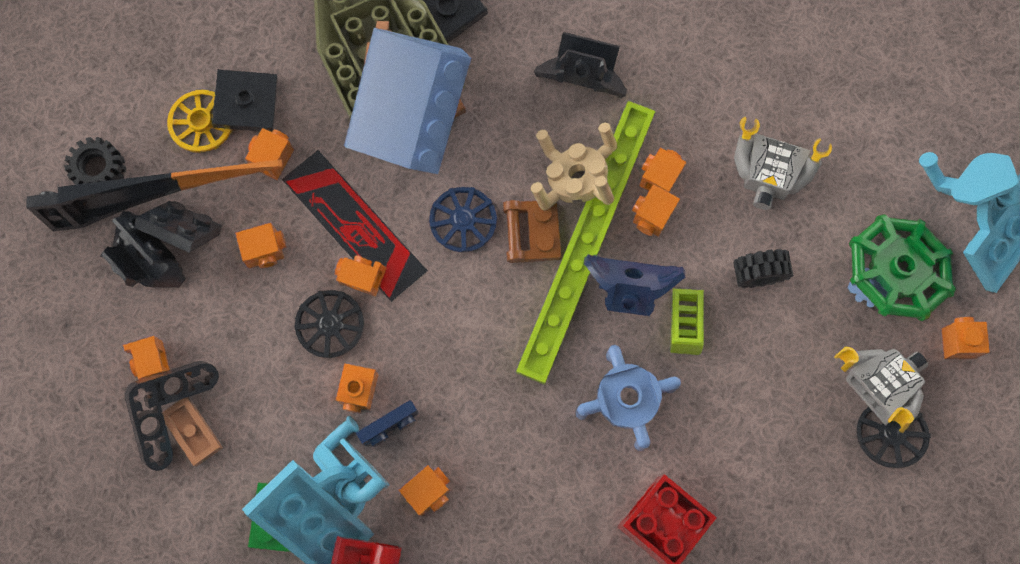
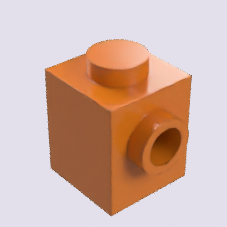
[245,128,294,180]
[639,147,686,193]
[632,184,680,237]
[235,223,287,268]
[942,317,990,359]
[336,363,379,414]
[398,465,450,516]

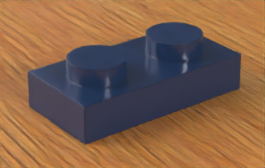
[356,400,419,447]

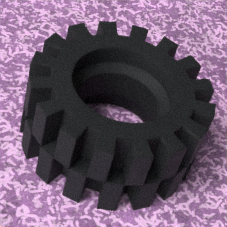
[64,137,126,185]
[733,249,794,288]

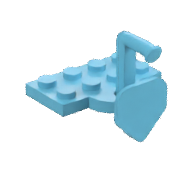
[919,152,1020,293]
[242,416,390,564]

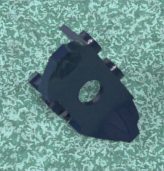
[584,254,686,316]

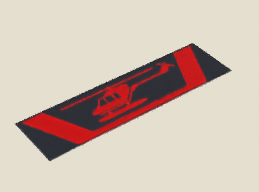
[282,150,428,302]

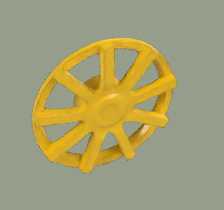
[167,90,233,153]

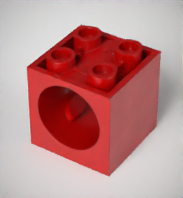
[617,474,717,564]

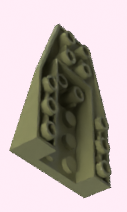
[314,0,465,120]

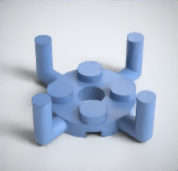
[576,345,681,451]

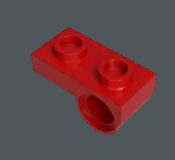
[331,536,402,564]

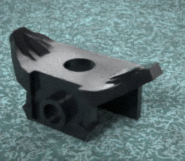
[534,32,627,99]
[100,210,186,288]

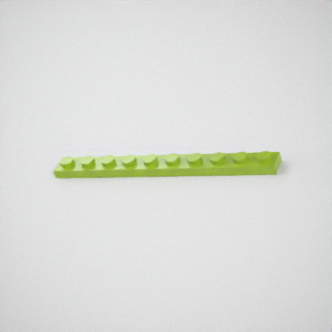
[516,101,655,385]

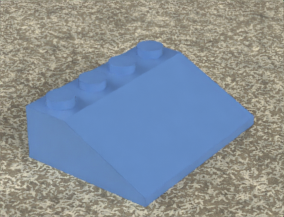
[344,28,471,174]

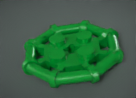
[849,214,956,321]

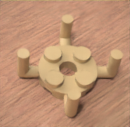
[531,123,617,210]

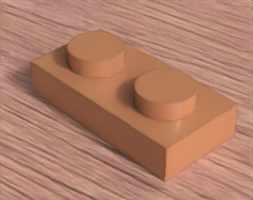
[163,397,223,467]

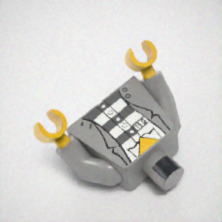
[734,117,832,210]
[834,347,928,433]

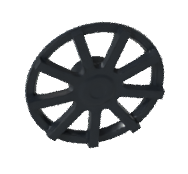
[294,290,364,358]
[856,406,931,469]

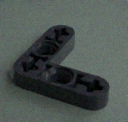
[124,361,219,471]

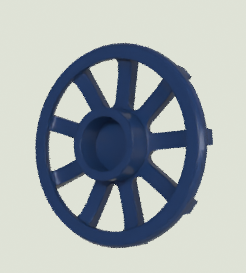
[429,187,497,252]

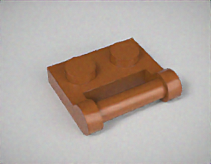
[503,200,561,263]

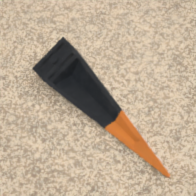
[26,160,282,232]

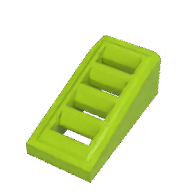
[670,288,704,355]

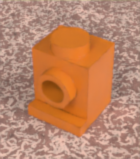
[335,256,386,297]
[123,336,170,379]

